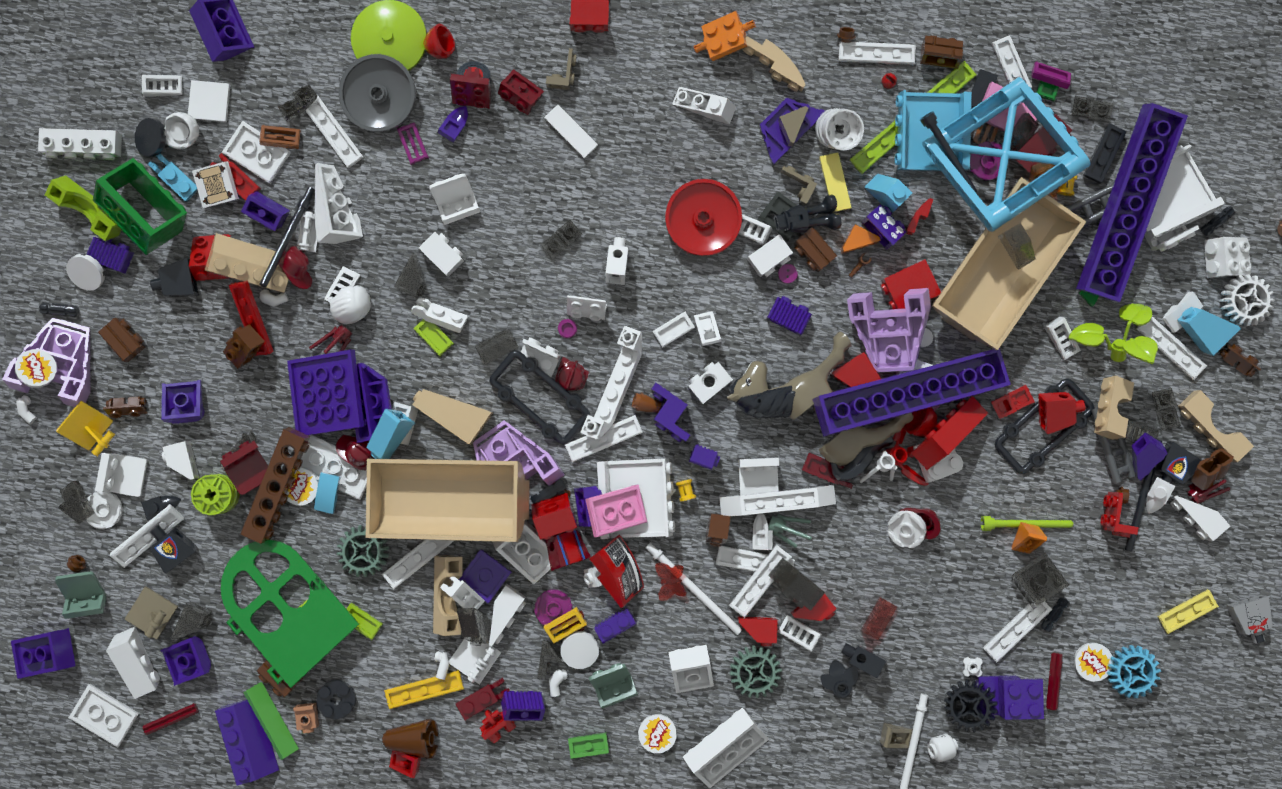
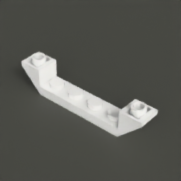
[580,326,642,440]
[719,485,836,516]

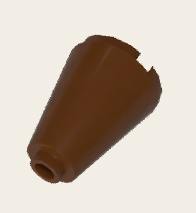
[382,719,438,759]

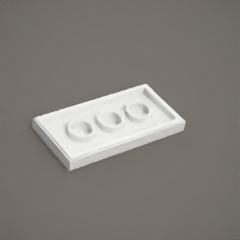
[301,435,367,500]

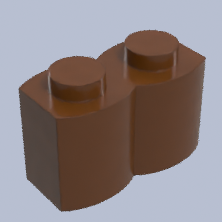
[1191,448,1234,490]

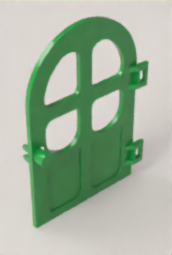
[221,540,360,688]

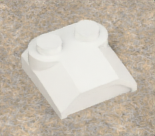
[913,444,963,483]

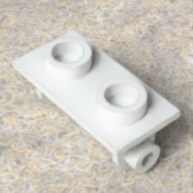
[297,211,318,252]

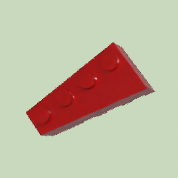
[911,396,988,470]

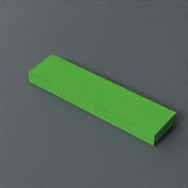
[243,682,299,760]

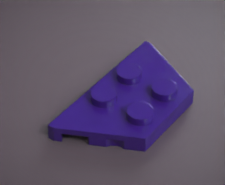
[759,98,825,165]

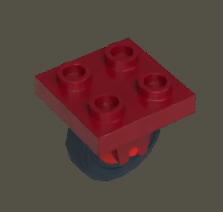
[450,61,491,109]

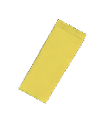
[819,152,852,213]
[1157,589,1219,634]

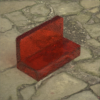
[861,597,897,640]

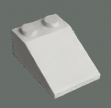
[492,520,551,584]

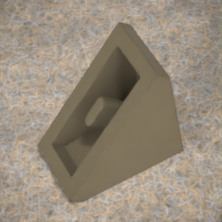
[778,106,808,147]
[880,723,913,748]

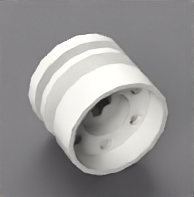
[815,108,864,151]

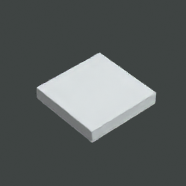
[188,80,231,123]

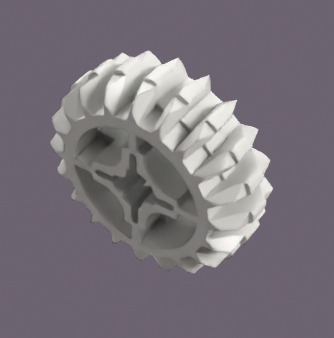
[1220,274,1275,326]

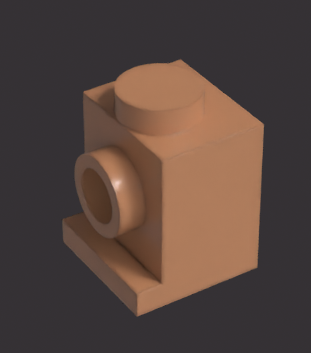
[293,702,319,733]

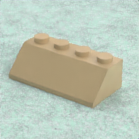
[205,233,288,293]

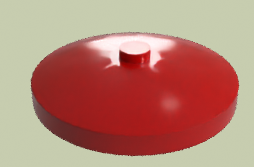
[665,179,742,256]

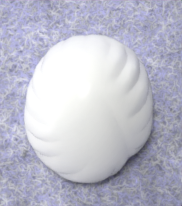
[163,112,199,149]
[330,285,371,324]

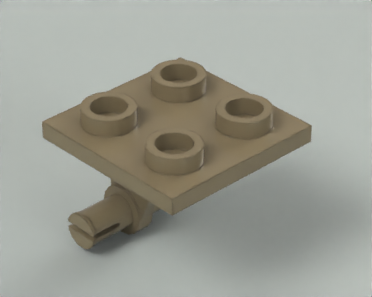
[125,586,178,640]

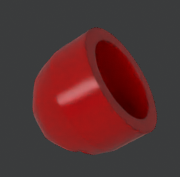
[881,73,897,89]

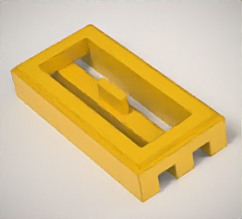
[544,607,587,643]

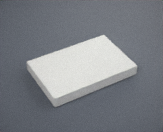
[222,121,291,184]
[69,684,139,747]

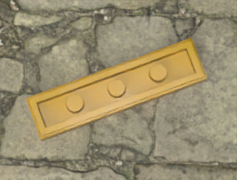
[384,670,464,709]

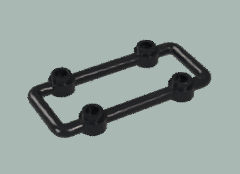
[489,350,590,445]
[994,378,1095,474]

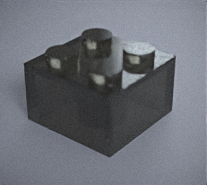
[1011,553,1069,610]
[768,558,825,611]

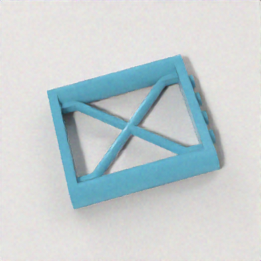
[922,77,1091,232]

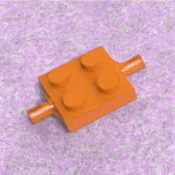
[694,11,756,61]

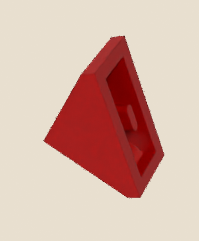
[389,750,421,778]

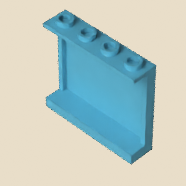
[894,90,972,171]

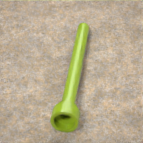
[981,516,1074,531]

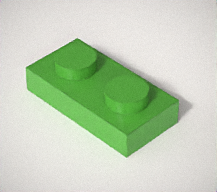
[568,732,609,759]

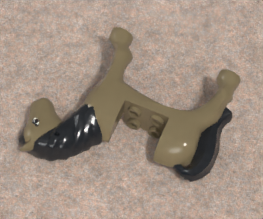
[727,332,913,481]

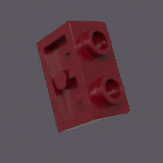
[498,69,544,115]

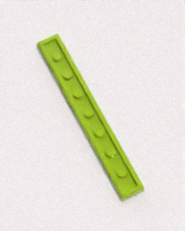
[849,61,977,175]

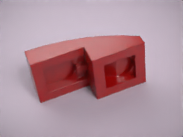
[905,198,933,235]
[991,384,1035,419]

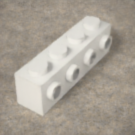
[38,128,122,160]

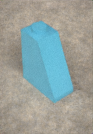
[864,174,912,213]
[1178,307,1241,356]
[366,409,415,459]

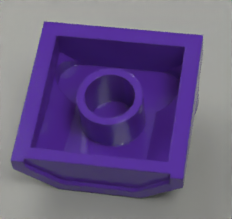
[161,380,205,424]
[574,486,602,527]
[161,636,211,686]

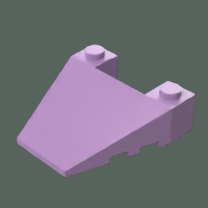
[847,288,931,372]
[2,318,90,407]
[473,421,565,486]

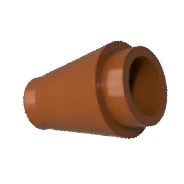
[631,392,661,413]

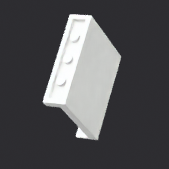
[1145,144,1225,242]
[597,458,675,539]

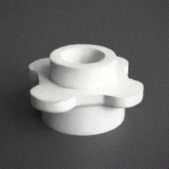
[963,657,982,677]

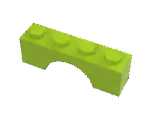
[45,175,122,241]

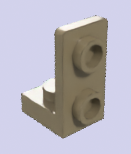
[546,48,577,90]
[780,166,817,206]

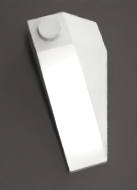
[315,163,363,244]

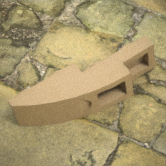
[743,36,805,92]

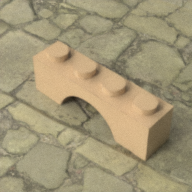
[1178,390,1254,462]
[433,555,462,636]

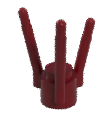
[309,324,352,354]
[1187,479,1230,504]

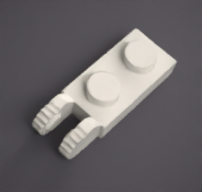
[411,297,468,333]

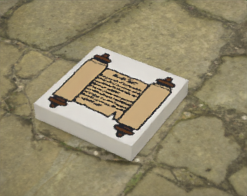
[192,161,239,208]

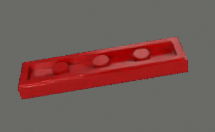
[229,281,274,356]

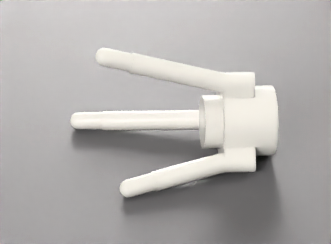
[860,451,897,483]

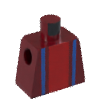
[546,530,591,571]

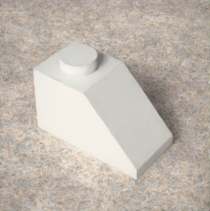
[162,441,199,480]

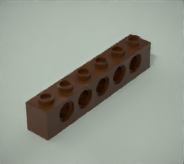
[240,427,310,544]

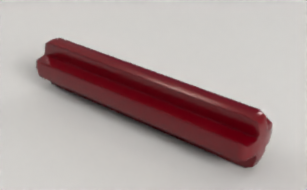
[1046,652,1063,710]
[142,703,199,735]

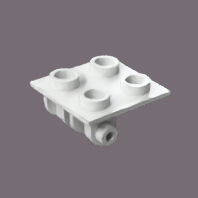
[567,295,607,321]
[449,631,501,685]

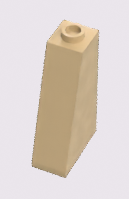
[412,389,493,445]

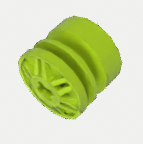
[191,474,240,515]

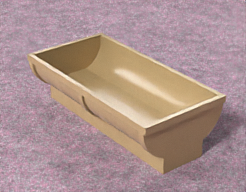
[932,177,1086,351]
[366,459,530,542]

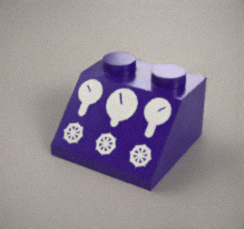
[861,204,906,250]

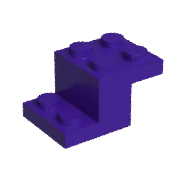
[651,383,690,442]
[978,675,1044,720]

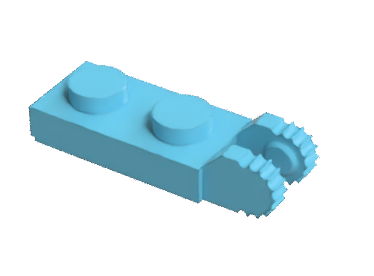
[148,153,198,202]

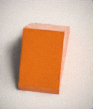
[840,224,881,254]
[1012,522,1047,554]

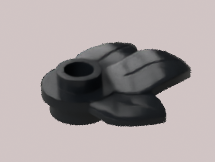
[820,660,858,698]

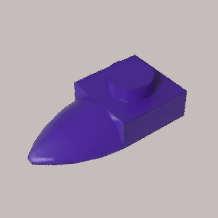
[437,106,468,143]

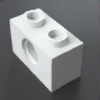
[688,362,733,404]

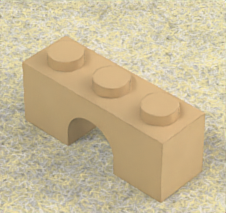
[1094,376,1134,440]

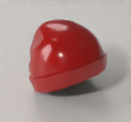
[423,24,455,59]
[904,407,937,437]

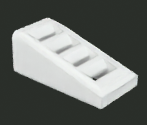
[142,75,182,97]
[738,214,772,245]
[324,266,360,302]
[1044,316,1081,360]
[778,615,822,651]

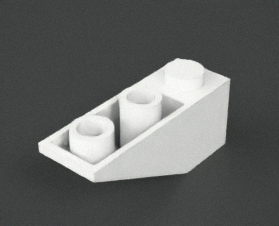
[673,87,736,124]
[1169,495,1230,541]
[489,584,526,647]

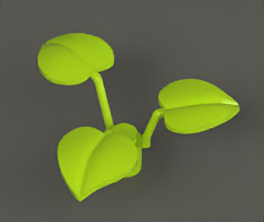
[1068,304,1158,364]

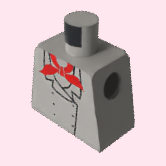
[1226,595,1273,643]

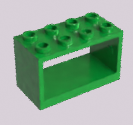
[93,158,187,255]

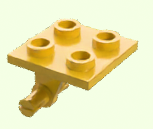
[56,401,115,457]

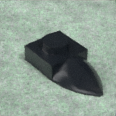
[141,496,181,520]

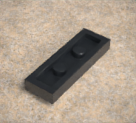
[1083,123,1127,184]

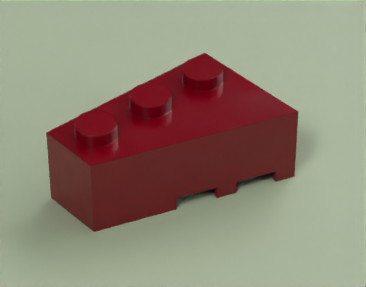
[1016,114,1072,173]

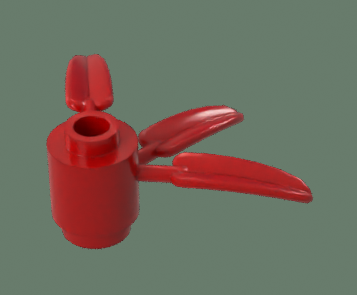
[882,426,929,486]

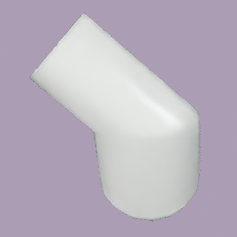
[259,289,289,307]
[16,395,37,425]
[434,651,449,680]
[549,669,568,697]

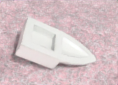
[1146,477,1175,514]
[753,513,773,550]

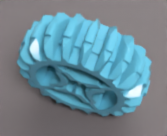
[1107,645,1161,698]

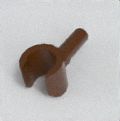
[849,253,871,278]

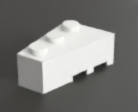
[106,626,160,699]

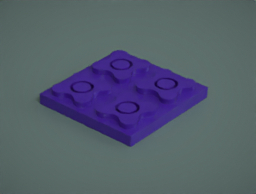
[287,350,364,435]

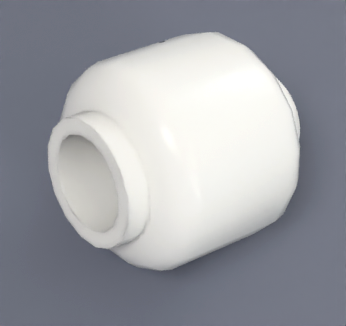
[927,734,958,762]

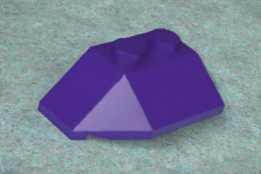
[355,363,392,443]

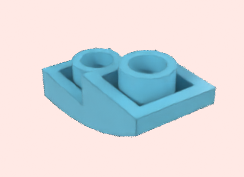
[314,472,341,514]

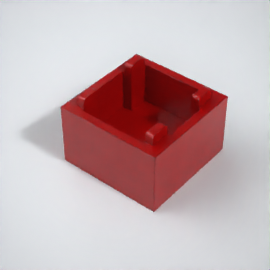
[531,493,577,540]

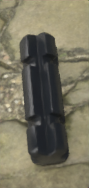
[1200,206,1236,236]
[39,302,79,317]
[530,479,566,504]
[1041,597,1070,632]

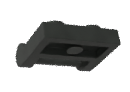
[757,192,797,242]

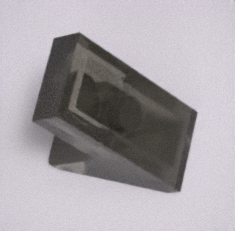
[58,481,95,523]
[537,638,563,680]

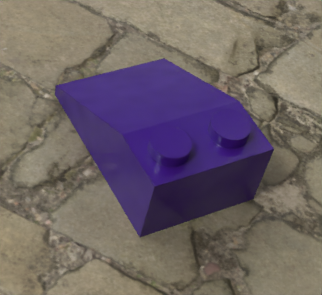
[11,628,76,679]

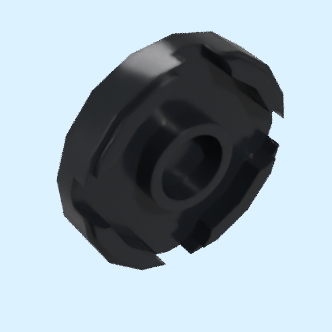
[135,118,166,157]

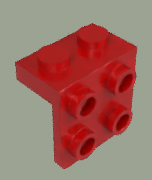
[569,0,609,33]
[189,234,231,281]
[1100,492,1139,538]

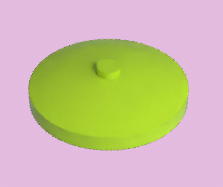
[351,0,427,71]

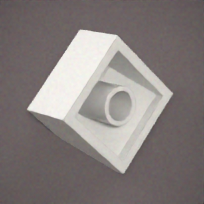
[668,645,714,693]

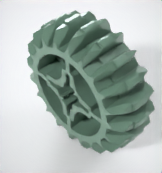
[337,525,389,577]
[729,645,782,698]

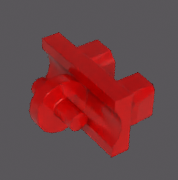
[480,709,516,743]

